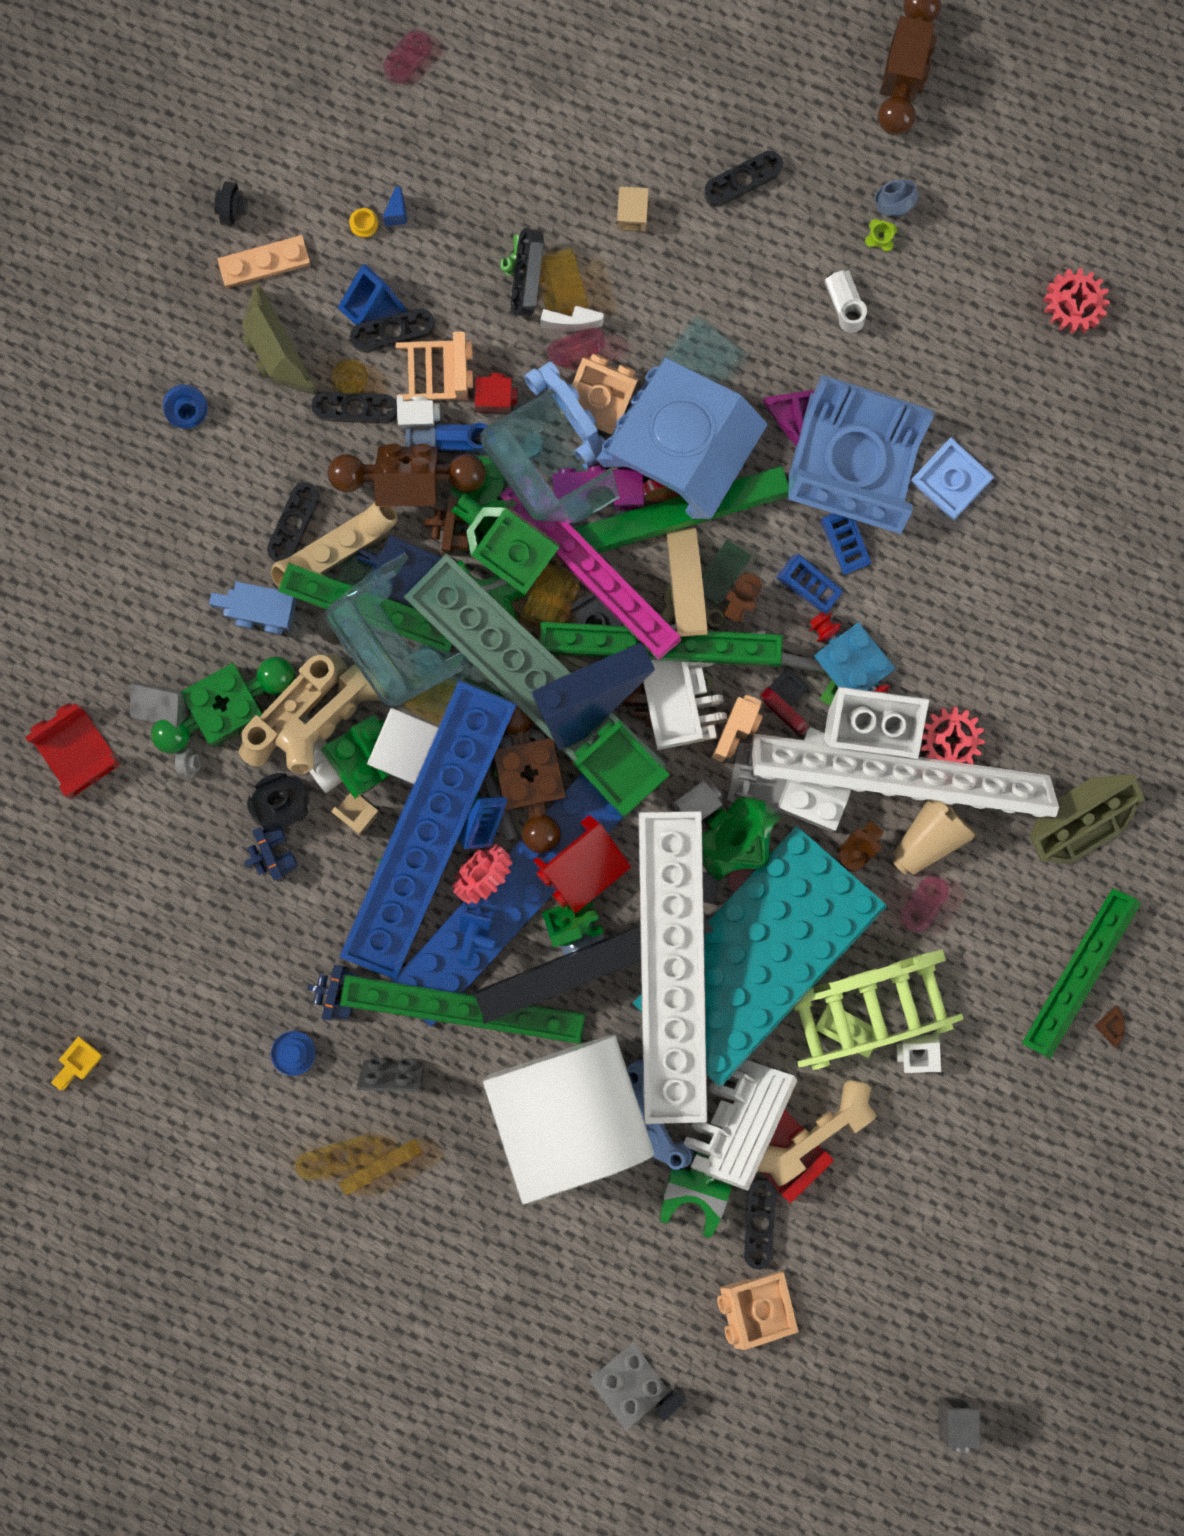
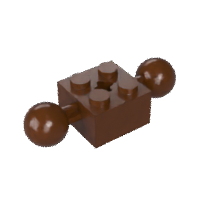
[878,0,941,135]
[328,444,486,506]
[493,698,566,854]

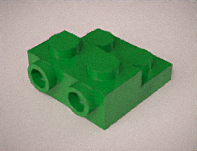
[321,715,393,799]

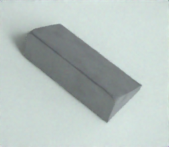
[130,681,190,728]

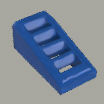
[820,513,871,575]
[776,554,843,614]
[458,797,508,849]

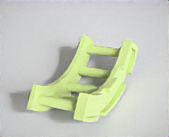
[794,949,964,1070]

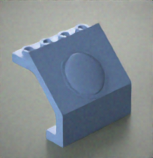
[596,358,768,519]
[788,375,934,534]

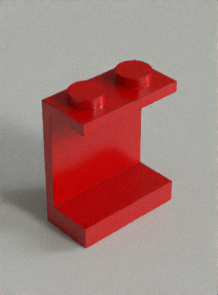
[25,703,121,799]
[533,815,631,913]
[761,1109,834,1203]

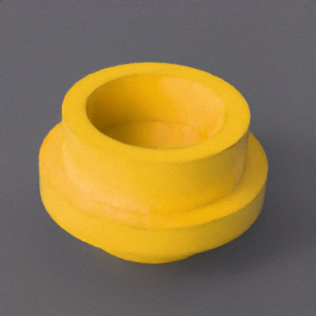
[349,208,379,238]

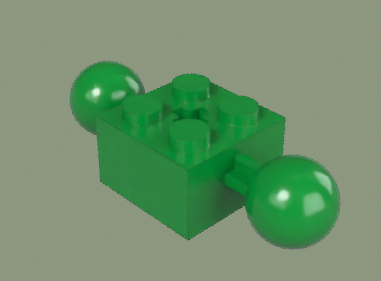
[151,656,295,754]

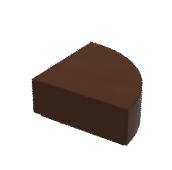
[1094,1005,1124,1048]

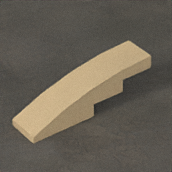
[666,527,707,636]

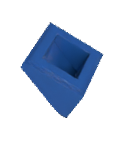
[383,186,407,227]

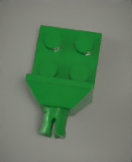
[451,493,561,595]

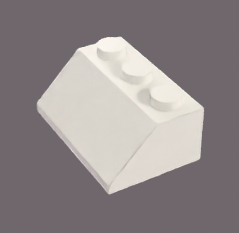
[823,687,929,759]

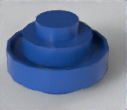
[163,384,208,429]
[271,1031,317,1076]

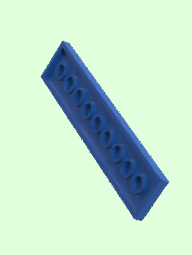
[340,679,516,979]
[391,773,622,1027]

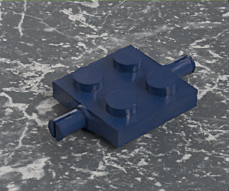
[356,535,442,607]

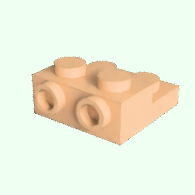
[561,353,640,435]
[711,695,763,762]
[717,1271,798,1350]

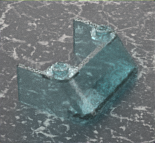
[480,389,620,523]
[325,553,468,706]

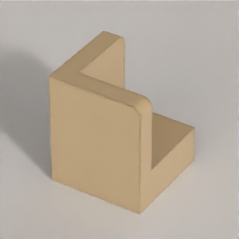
[617,187,648,231]
[331,793,381,836]

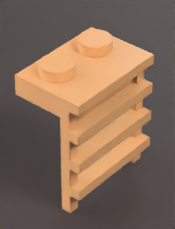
[396,332,473,401]

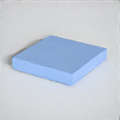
[910,438,994,521]

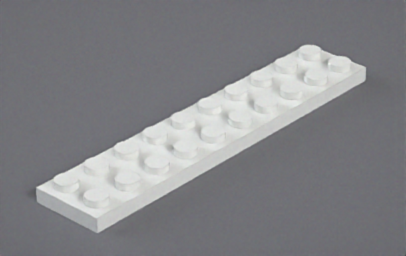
[752,734,1059,817]
[638,811,707,1124]

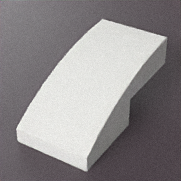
[540,306,604,332]

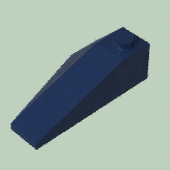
[531,642,655,751]

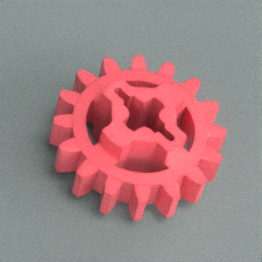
[1043,268,1110,334]
[920,706,985,764]
[452,844,513,904]

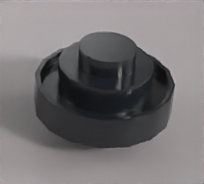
[214,181,248,227]

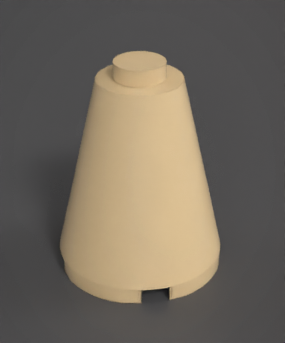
[893,799,977,875]

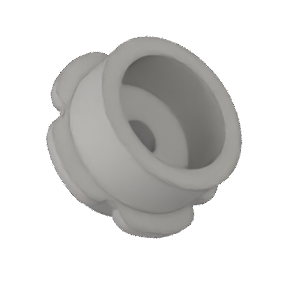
[175,748,201,778]

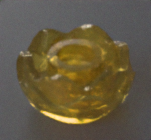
[331,359,368,394]

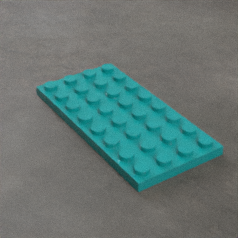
[632,826,887,1087]

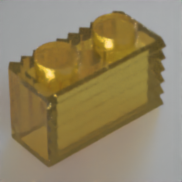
[539,248,588,315]
[521,564,580,628]

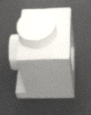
[397,395,441,431]
[897,1032,941,1073]

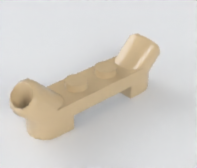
[271,502,398,587]
[238,654,348,767]
[275,664,389,774]
[757,1080,877,1186]

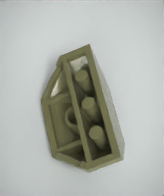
[242,283,318,395]
[1030,774,1145,863]

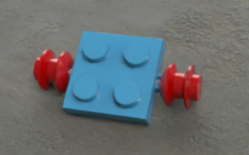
[808,611,896,693]

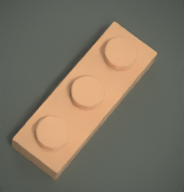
[217,235,311,289]

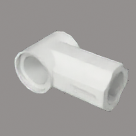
[825,270,867,333]

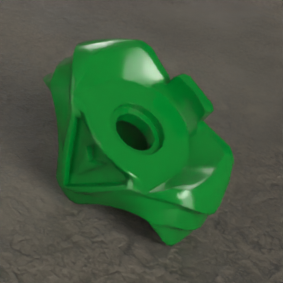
[702,797,781,881]

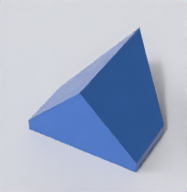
[337,264,408,325]

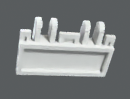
[643,624,728,750]
[683,1060,797,1191]

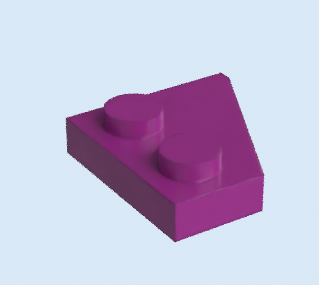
[763,390,815,447]

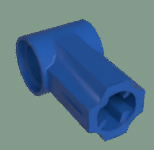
[435,422,496,455]

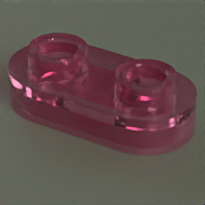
[384,30,432,84]
[547,328,606,367]
[901,876,948,932]

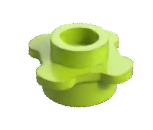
[865,219,897,252]

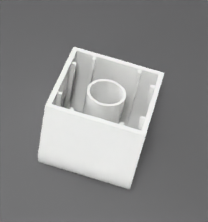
[483,1035,654,1205]

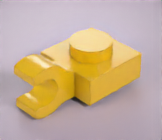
[51,1036,103,1091]

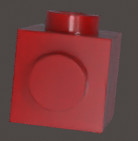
[475,373,518,414]

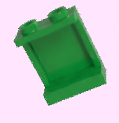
[574,720,670,818]

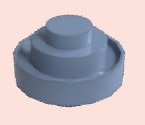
[874,180,919,217]

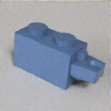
[209,581,297,635]

